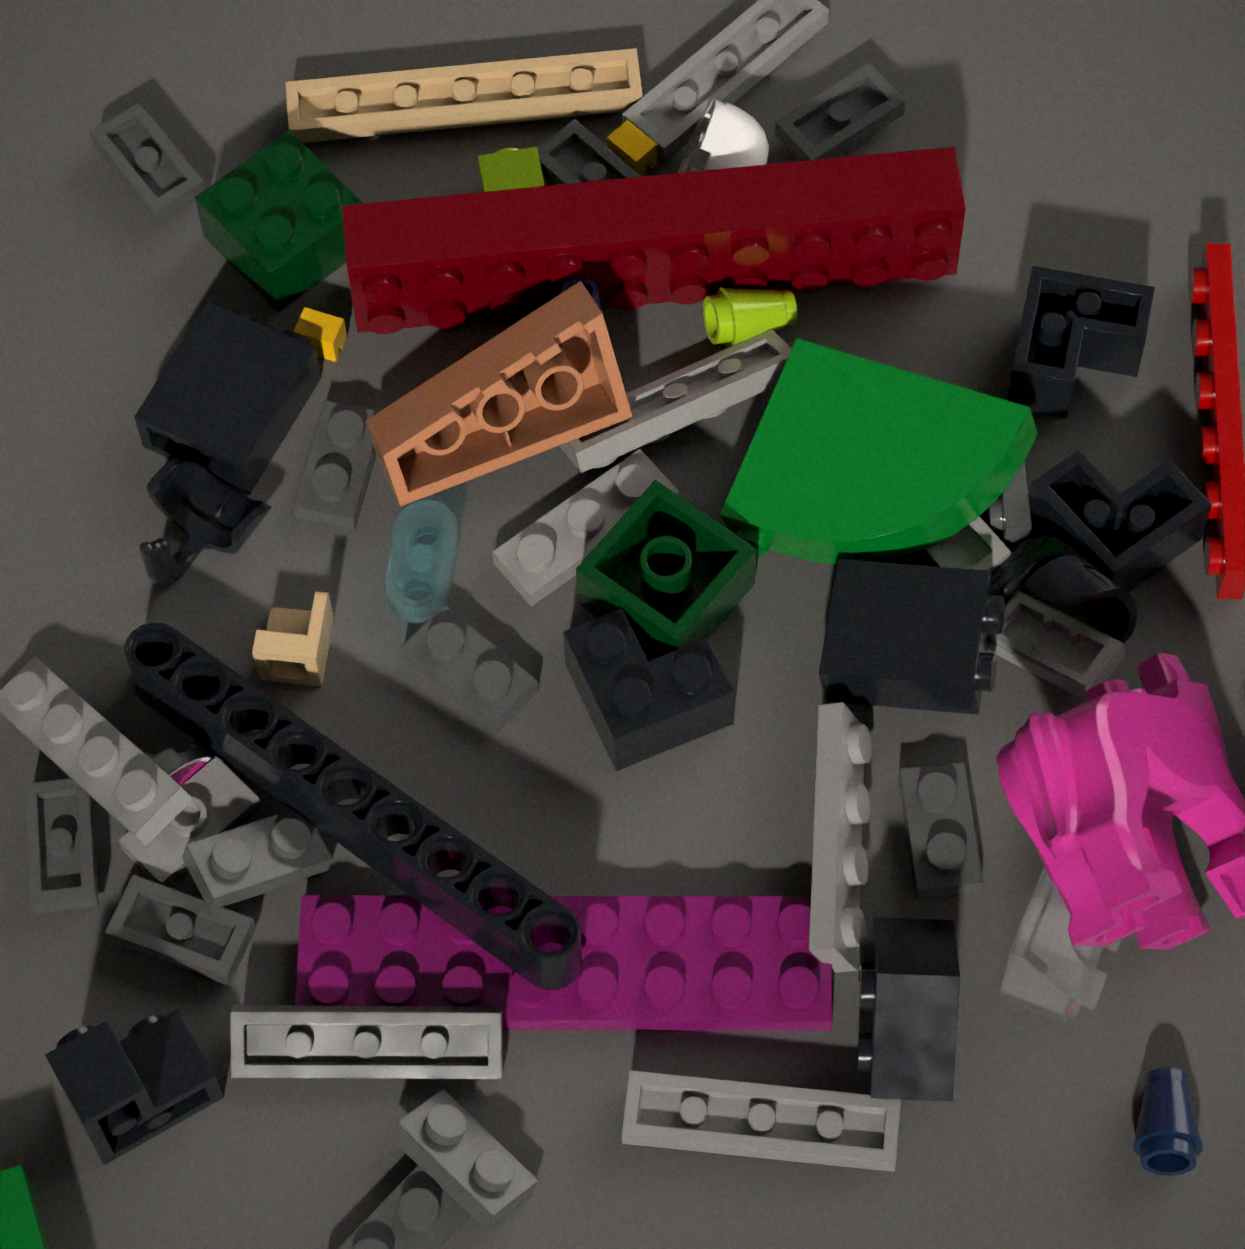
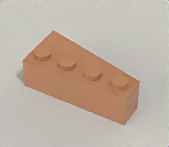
[365,281,633,507]

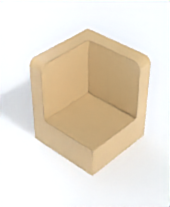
[252,591,334,687]

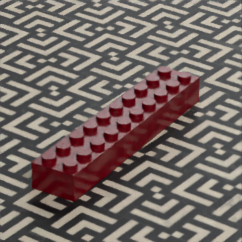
[342,146,966,334]

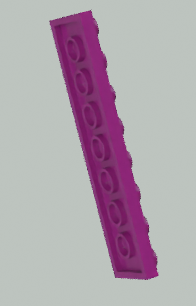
[295,895,833,1031]

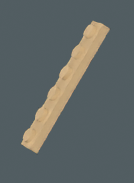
[285,48,643,143]

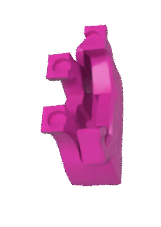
[996,653,1245,950]

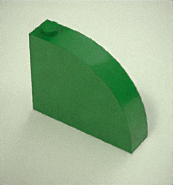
[720,338,1038,565]

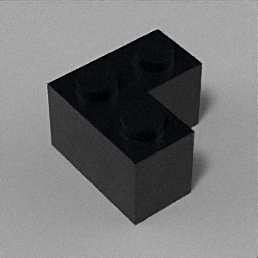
[1007,266,1155,419]
[1028,449,1212,592]
[563,608,735,771]
[857,917,960,1102]
[45,1010,224,1165]

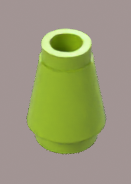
[703,288,798,348]

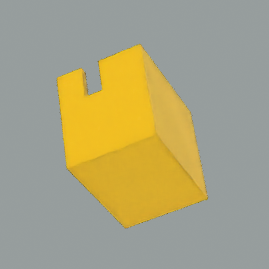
[607,120,657,177]
[293,307,347,362]

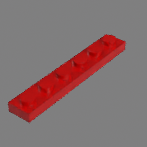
[1189,243,1245,599]

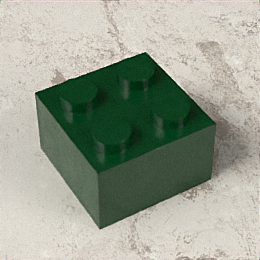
[195,130,364,312]
[576,479,757,658]

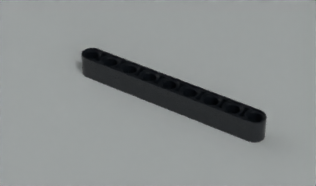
[124,622,582,990]

